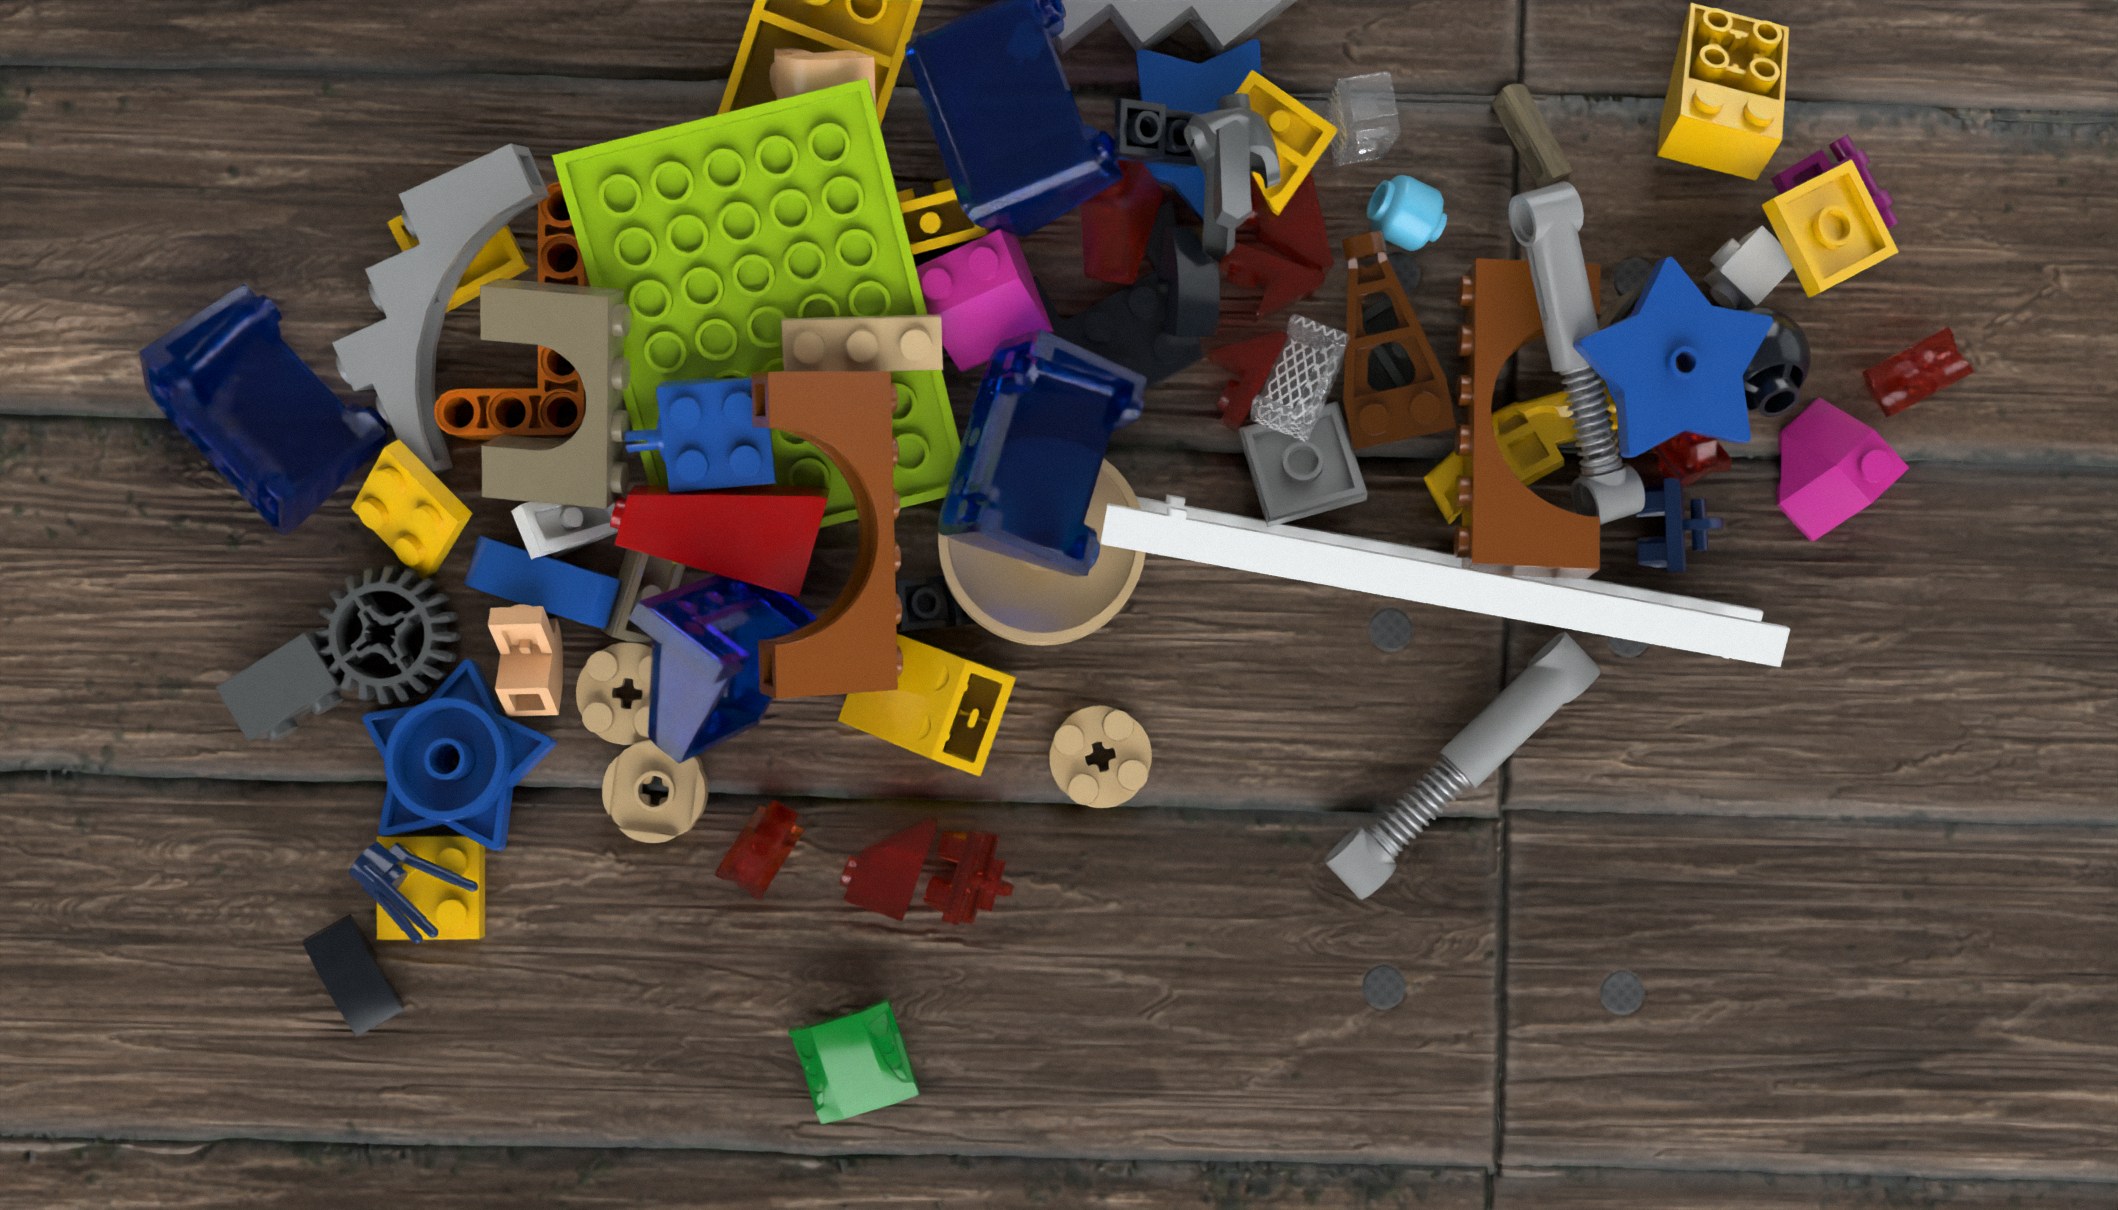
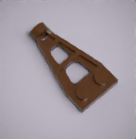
[1342,231,1457,450]

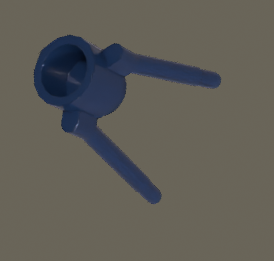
[349,842,478,944]

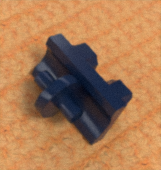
[1636,478,1723,573]

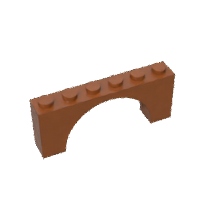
[1453,258,1600,579]
[751,371,903,699]

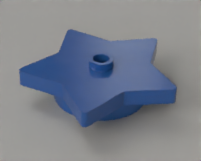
[1110,39,1262,225]
[1573,257,1774,458]
[362,659,557,851]

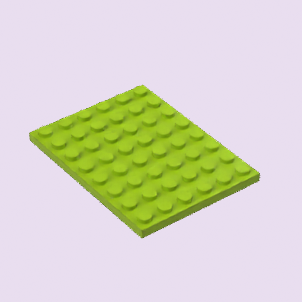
[552,78,967,564]

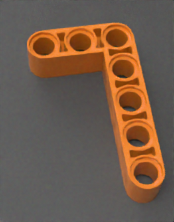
[434,182,591,440]

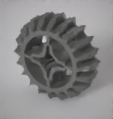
[315,565,461,704]

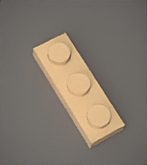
[781,314,943,371]

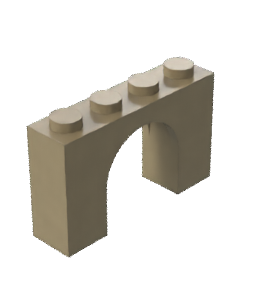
[480,279,631,509]

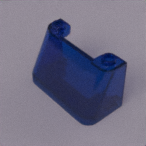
[905,0,1123,237]
[139,283,387,536]
[938,329,1147,577]

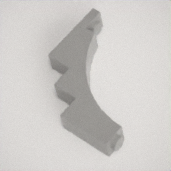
[1019,0,1297,56]

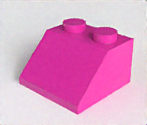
[916,229,1054,372]

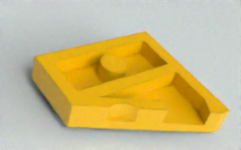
[1235,70,1338,216]

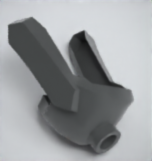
[1184,93,1281,261]

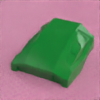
[788,998,920,1124]

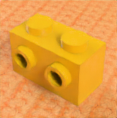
[897,175,989,255]

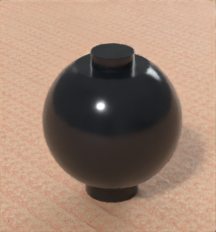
[1740,307,1811,417]

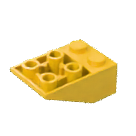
[1657,3,1789,181]
[838,633,1017,777]

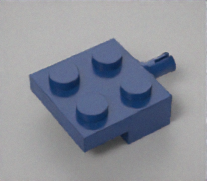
[625,377,777,493]

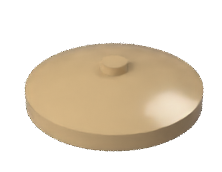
[938,438,1146,646]

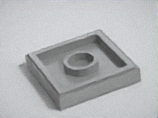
[1239,401,1368,527]

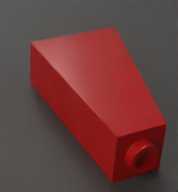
[610,485,830,597]

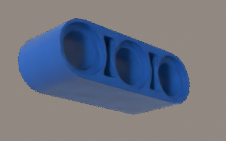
[463,535,622,629]

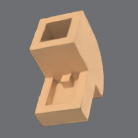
[770,47,876,107]
[488,604,563,717]

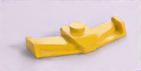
[1423,380,1618,525]

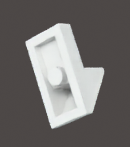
[511,502,618,559]

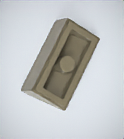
[1491,84,1572,188]
[601,549,686,650]

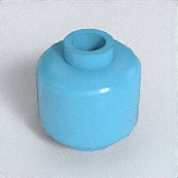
[1366,175,1447,251]

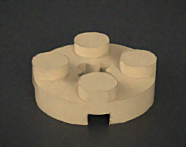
[576,642,682,745]
[1049,705,1152,808]
[602,739,709,843]

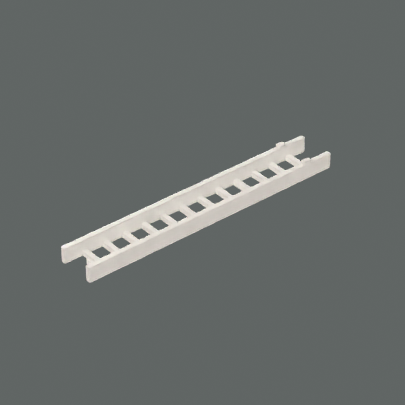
[1100,495,1790,667]

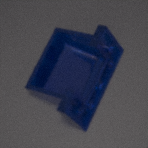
[628,574,818,764]

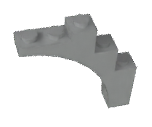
[332,143,550,475]

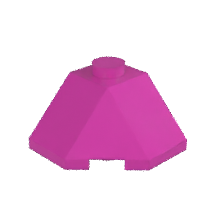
[1776,397,1910,541]

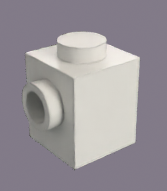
[1703,226,1793,310]

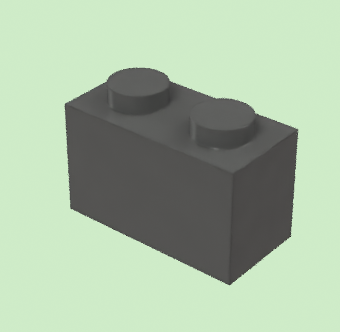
[215,632,345,743]

